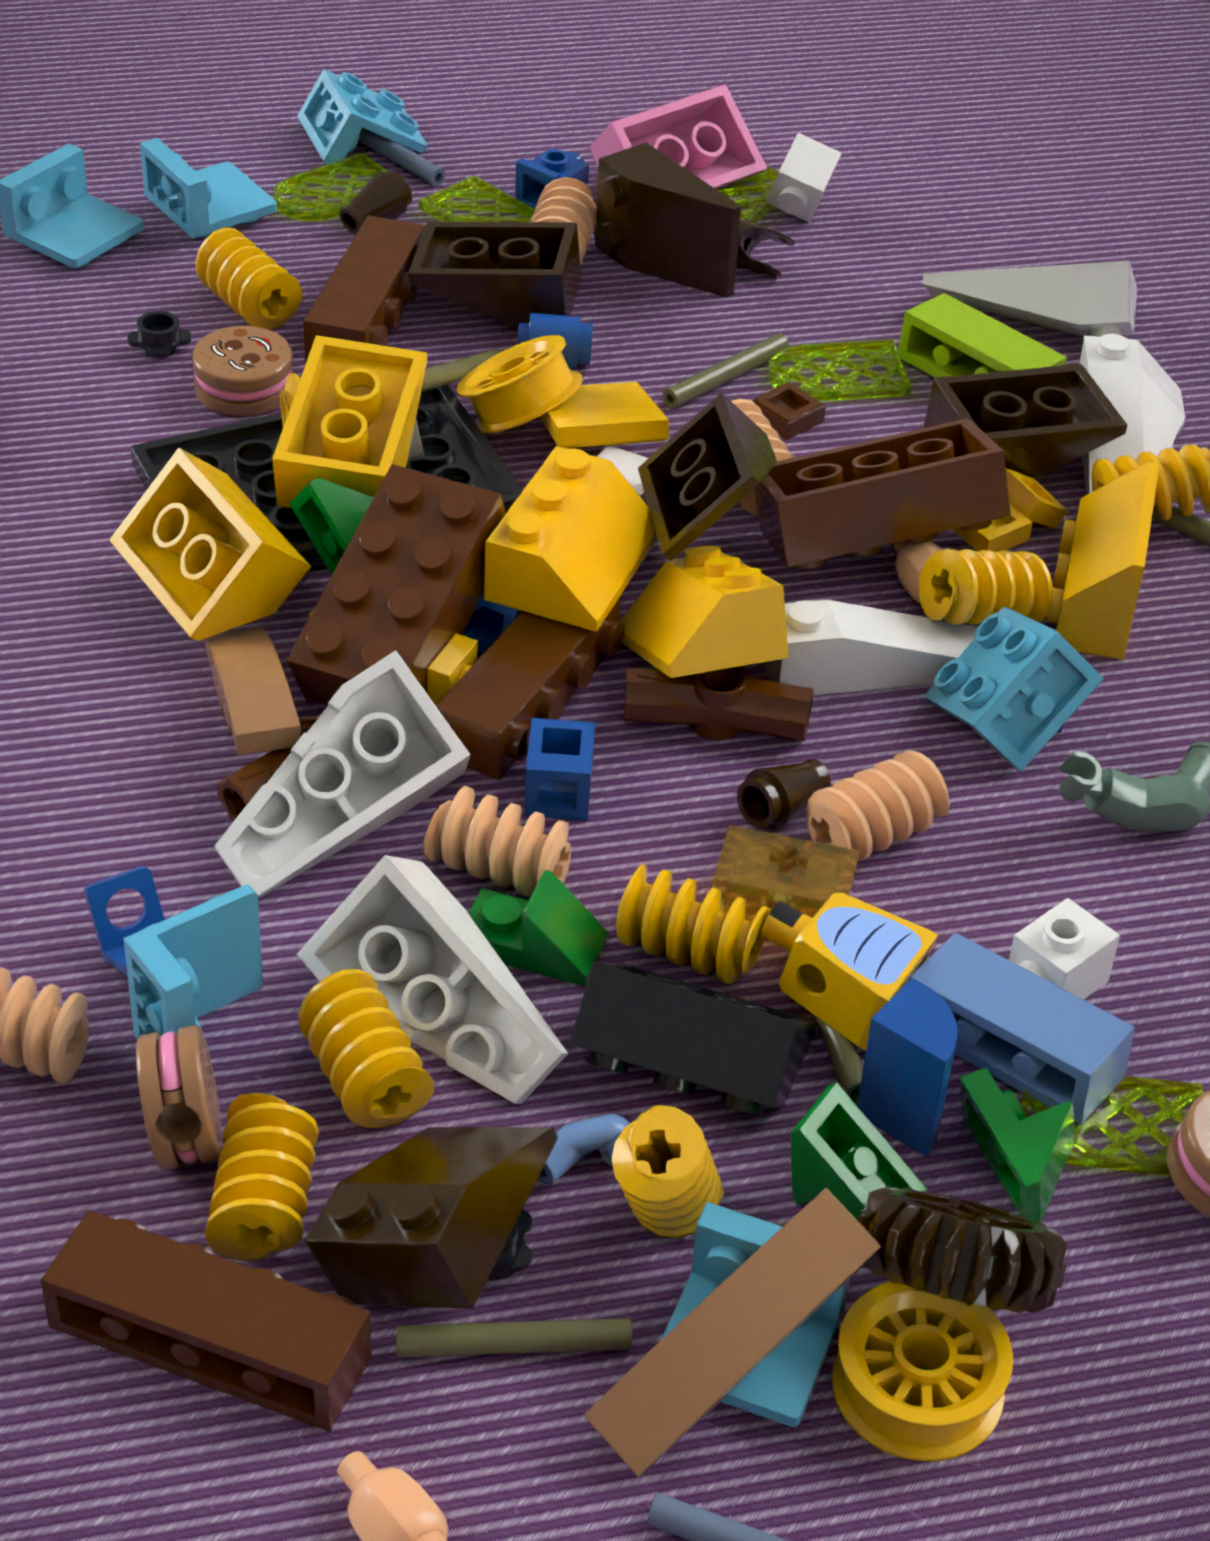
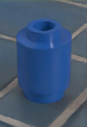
[518,313,593,369]

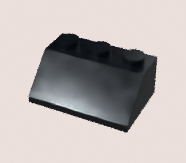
[570,962,817,1116]

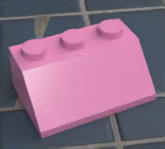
[589,84,767,189]

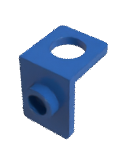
[84,866,165,977]

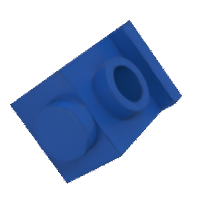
[515,148,589,212]
[525,718,595,821]

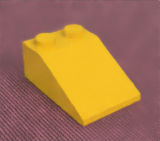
[272,335,427,508]

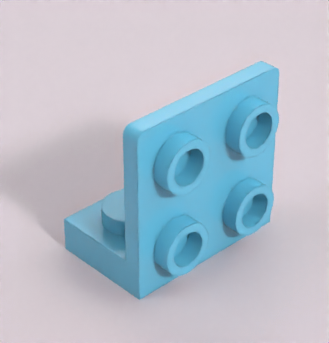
[297,69,427,167]
[140,138,277,239]
[0,143,144,268]
[925,607,1104,772]
[123,884,263,1039]
[661,1202,850,1427]

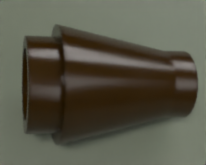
[339,170,412,235]
[737,759,831,830]

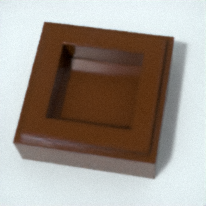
[751,382,826,440]

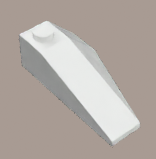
[923,261,1137,337]
[1079,334,1185,495]
[764,600,978,696]
[214,650,470,899]
[297,855,568,1104]

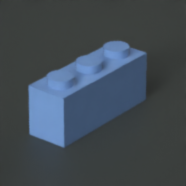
[909,932,1135,1125]

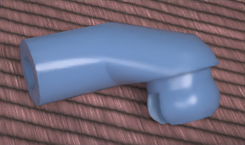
[537,1113,630,1185]

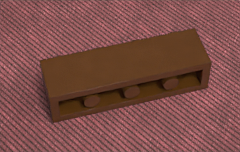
[303,216,426,365]
[436,596,624,781]
[40,1210,372,1432]

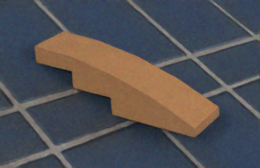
[204,627,301,755]
[584,1188,882,1477]

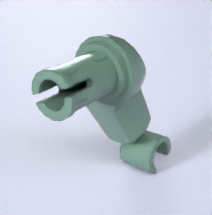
[1059,741,1210,832]

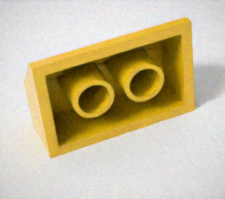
[484,446,658,632]
[109,448,311,641]
[1046,462,1159,660]
[620,546,789,678]

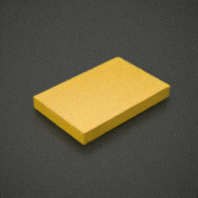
[539,382,669,448]

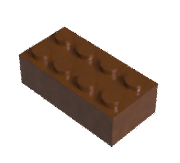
[754,418,1011,569]
[286,464,506,706]

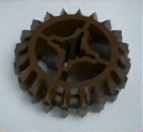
[858,1186,1067,1313]

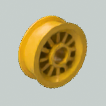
[456,335,583,433]
[832,1282,1013,1461]

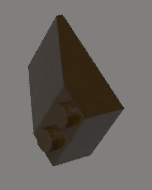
[594,142,741,297]
[408,222,581,329]
[923,364,1128,479]
[638,392,777,561]
[305,1127,558,1309]

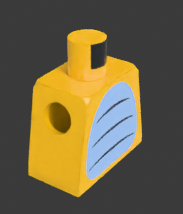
[760,893,938,1051]

